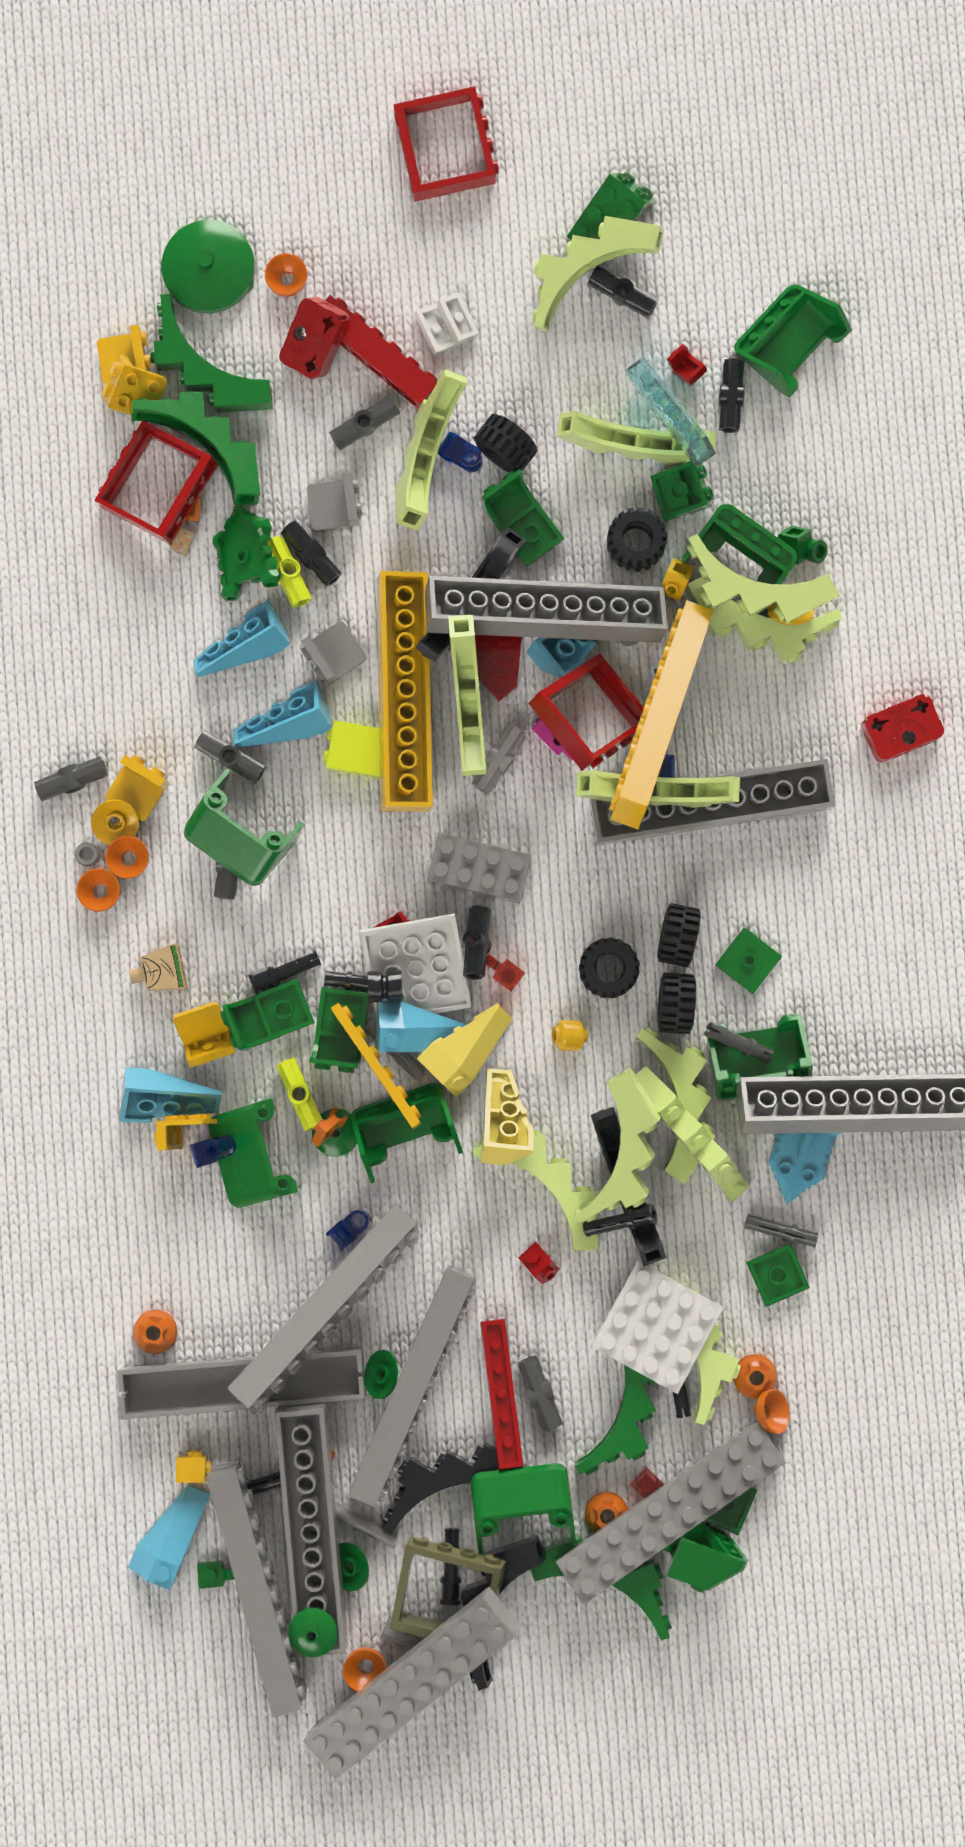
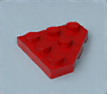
[475,635,522,703]

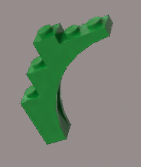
[150,294,273,413]
[130,390,260,505]
[574,1365,656,1475]
[530,1534,672,1641]

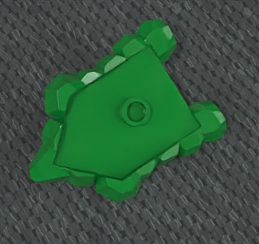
[212,505,281,601]

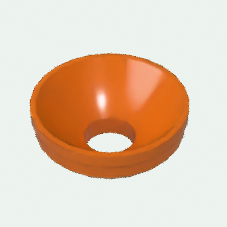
[265,253,308,297]
[105,835,149,879]
[76,868,120,912]
[133,1310,178,1354]
[733,1354,777,1399]
[753,1389,790,1434]
[585,1492,628,1533]
[343,1647,387,1692]

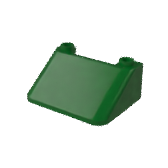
[734,285,852,398]
[208,1098,301,1208]

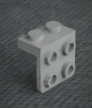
[307,472,363,531]
[301,621,367,685]

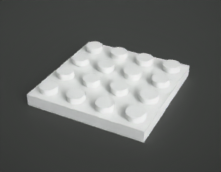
[360,913,472,1014]
[591,1260,724,1394]

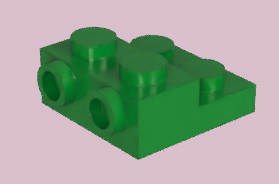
[650,460,714,522]

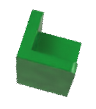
[778,525,812,565]

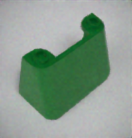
[706,1014,813,1100]

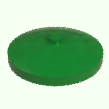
[161,220,255,314]

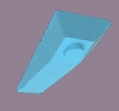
[193,599,290,677]
[526,638,598,678]
[233,680,332,748]
[375,1000,467,1052]
[120,1067,222,1123]
[128,1484,211,1590]

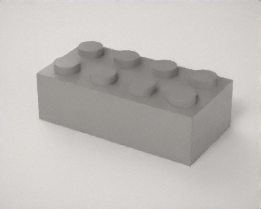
[427,833,531,904]

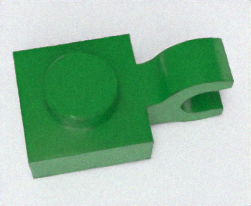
[197,1560,235,1589]

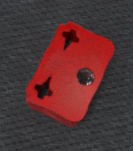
[279,297,350,379]
[861,694,944,763]

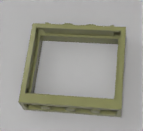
[390,1537,506,1638]

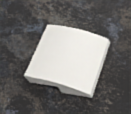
[414,292,479,356]

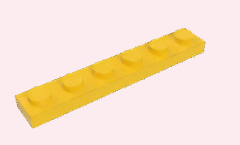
[331,1003,422,1130]

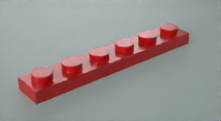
[480,1319,524,1470]

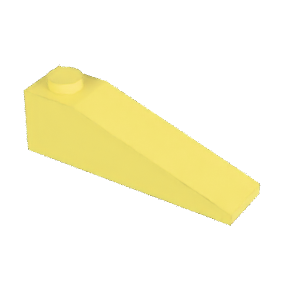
[417,1003,512,1097]
[481,1068,533,1165]

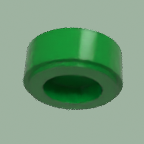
[805,539,828,564]

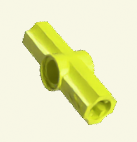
[268,536,312,608]
[276,1057,322,1132]

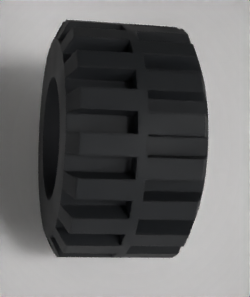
[474,414,538,472]
[607,507,667,572]
[657,903,701,968]
[579,937,640,999]
[657,972,696,1034]

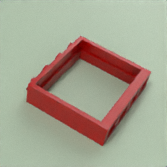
[393,86,499,202]
[94,420,219,545]
[528,653,643,771]

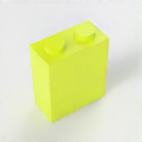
[323,720,380,779]

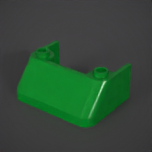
[682,504,797,615]
[184,769,304,886]
[351,1083,463,1183]
[470,1463,577,1555]
[663,1522,748,1593]

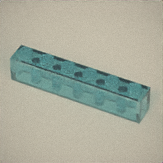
[624,357,716,468]

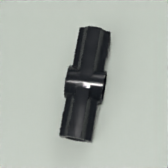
[587,265,659,319]
[719,358,745,433]
[280,520,342,587]
[462,905,492,980]

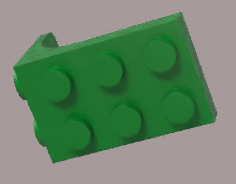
[566,172,656,265]
[482,469,565,568]
[220,978,315,1051]
[309,987,368,1073]

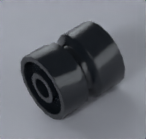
[367,971,402,1003]

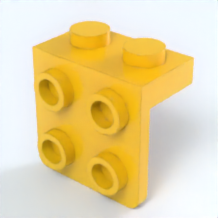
[97,324,152,384]
[102,354,167,415]
[105,755,169,821]
[173,1002,236,1068]
[154,1114,217,1151]

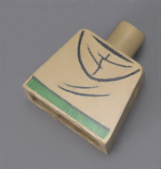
[129,943,188,991]

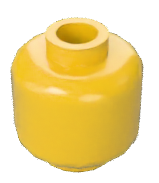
[551,1020,588,1051]

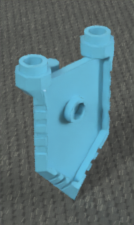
[768,1133,840,1204]

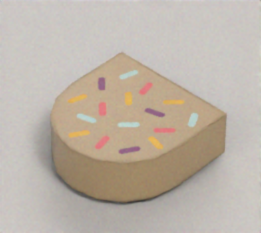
[168,528,195,556]

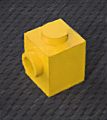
[660,558,695,601]
[176,1450,212,1483]

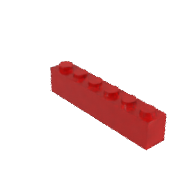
[325,295,438,409]

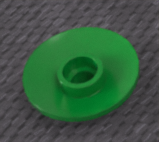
[312,1109,357,1157]
[365,1350,398,1399]
[339,1542,369,1591]
[288,1608,338,1657]

